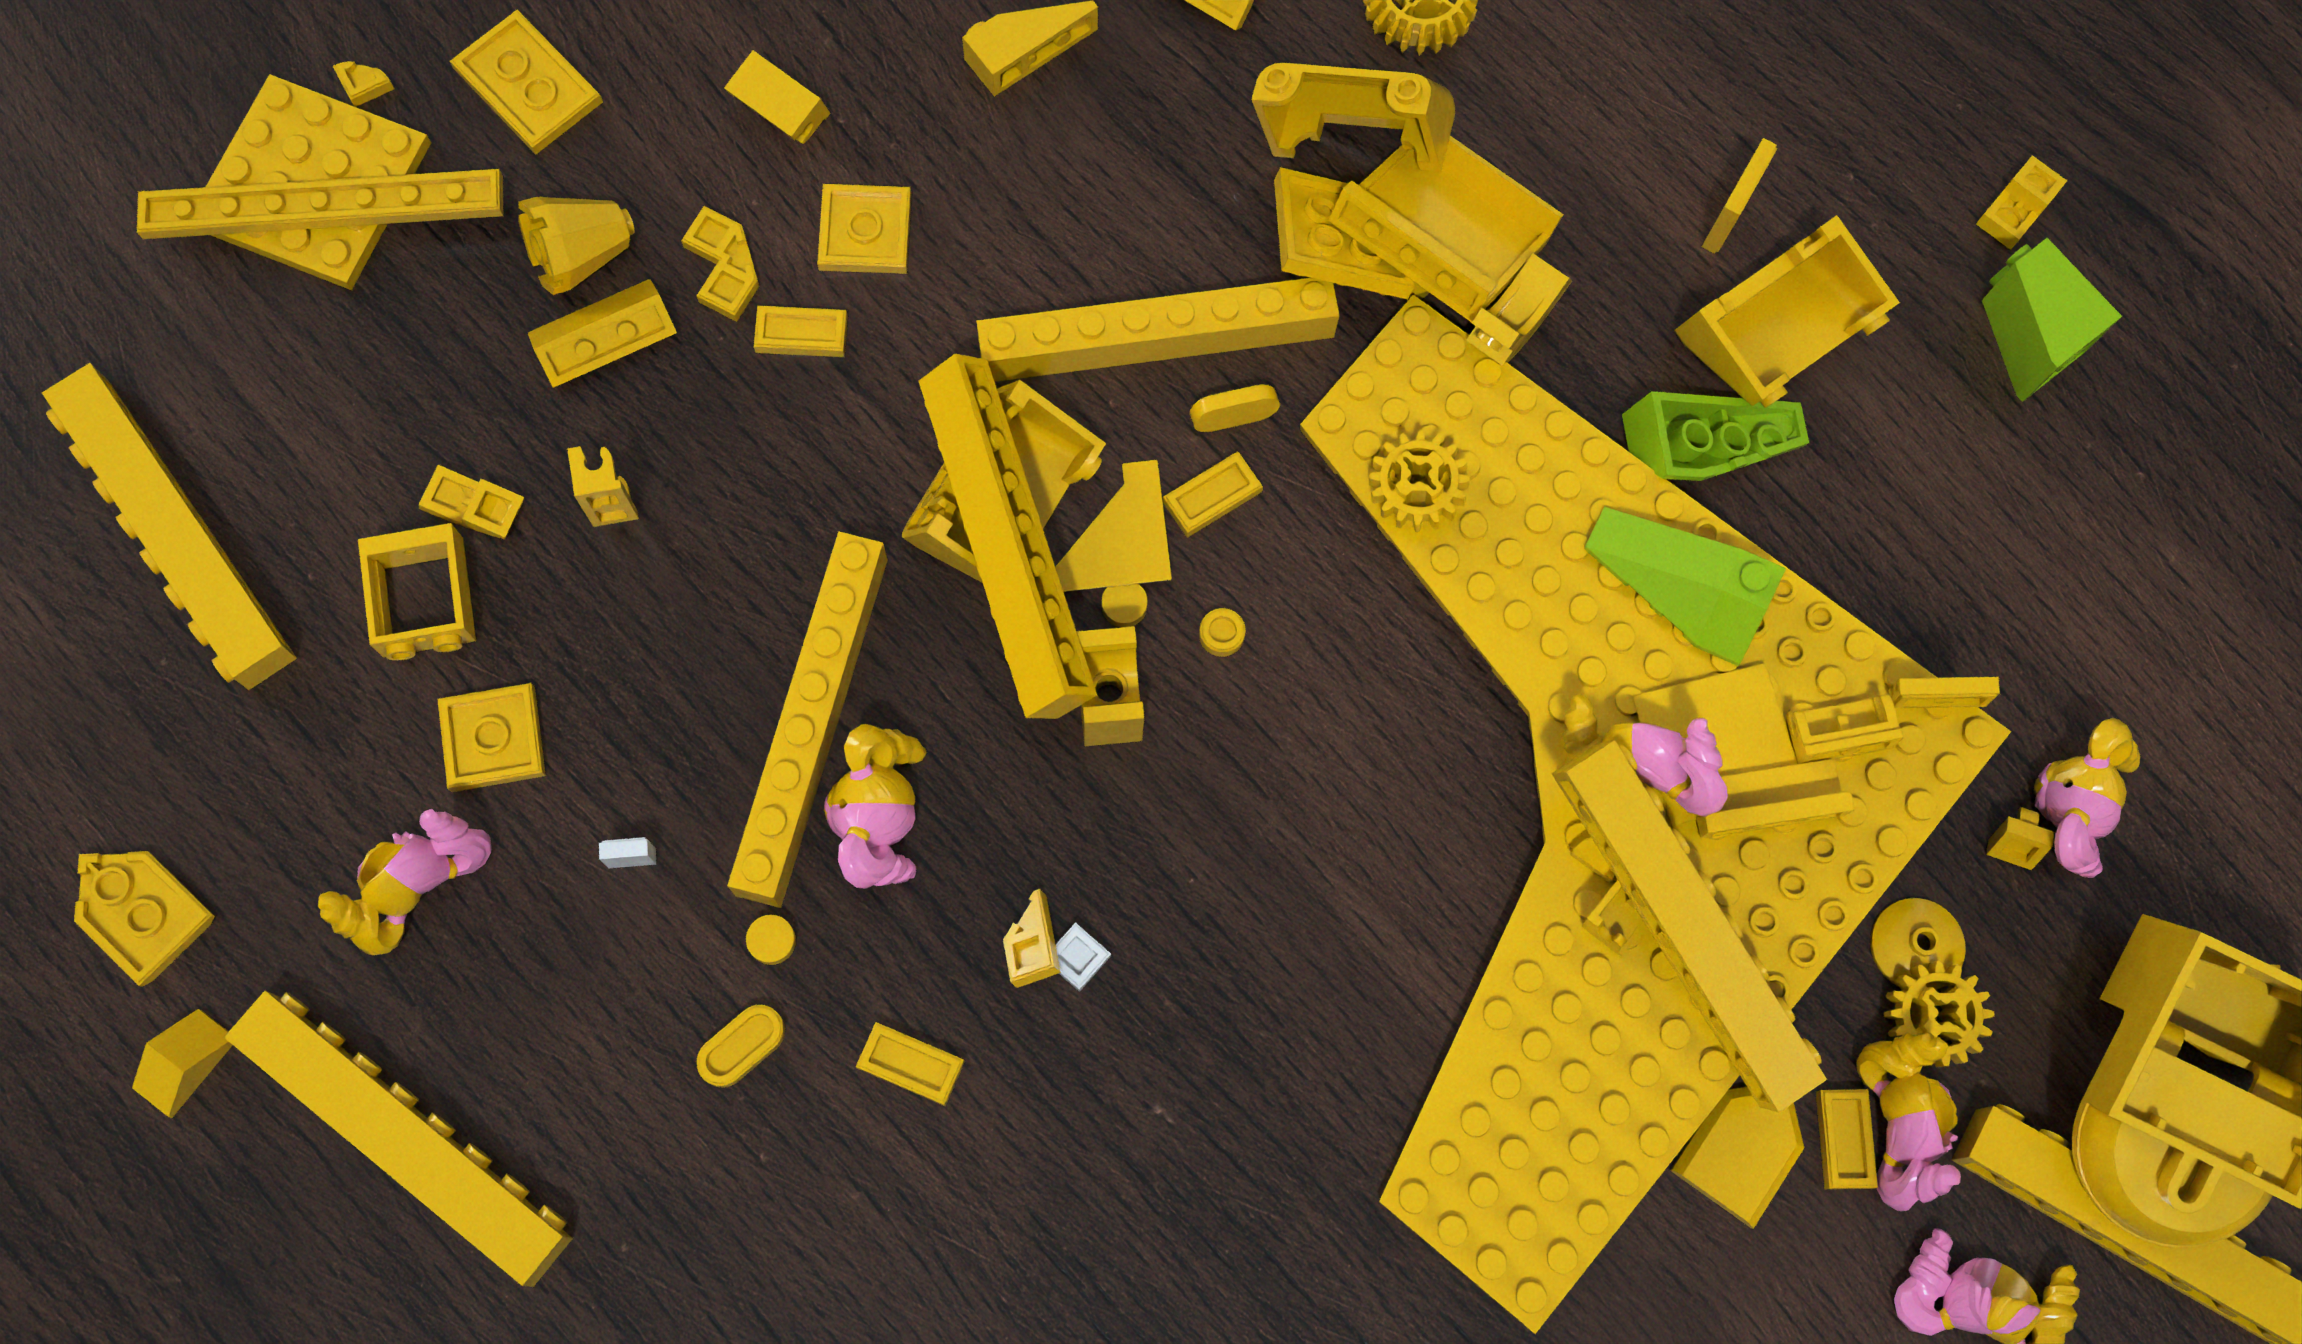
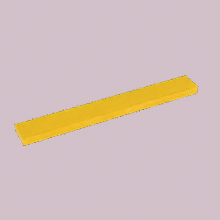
[137,169,503,239]

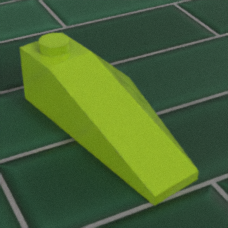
[1622,391,1809,481]
[1585,507,1786,666]

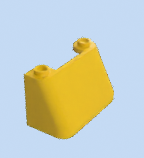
[1251,63,1455,172]
[1674,215,1900,408]
[902,380,1106,583]

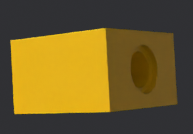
[1077,626,1144,746]

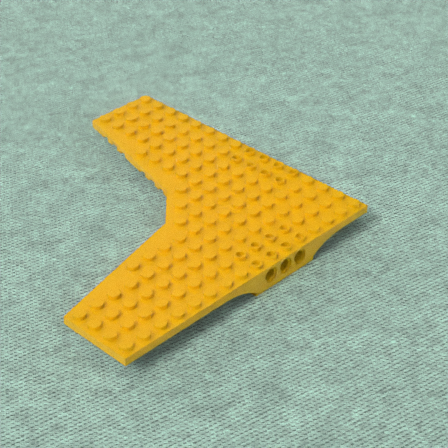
[1300,294,2011,1334]

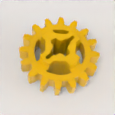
[1369,430,1470,532]
[1884,961,1995,1067]

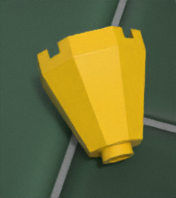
[518,197,634,295]

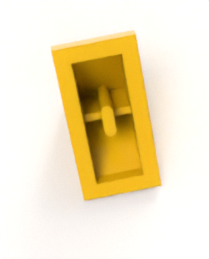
[132,1009,232,1118]

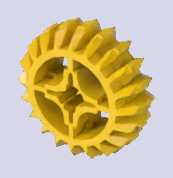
[1363,0,1478,56]

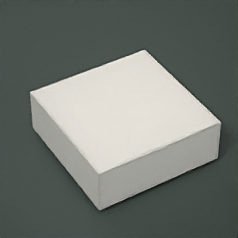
[599,837,656,868]
[1056,922,1111,992]

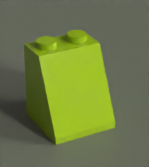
[1982,238,2122,402]

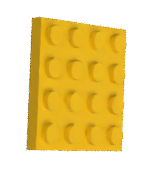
[206,74,431,290]

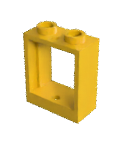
[358,523,476,660]

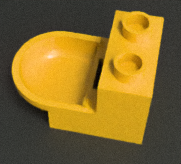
[2072,914,2302,1248]

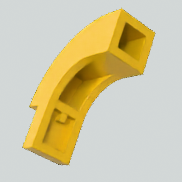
[1466,253,1572,366]

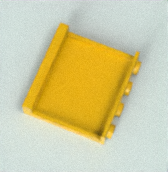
[1328,136,1564,322]

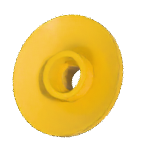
[1870,898,1966,990]

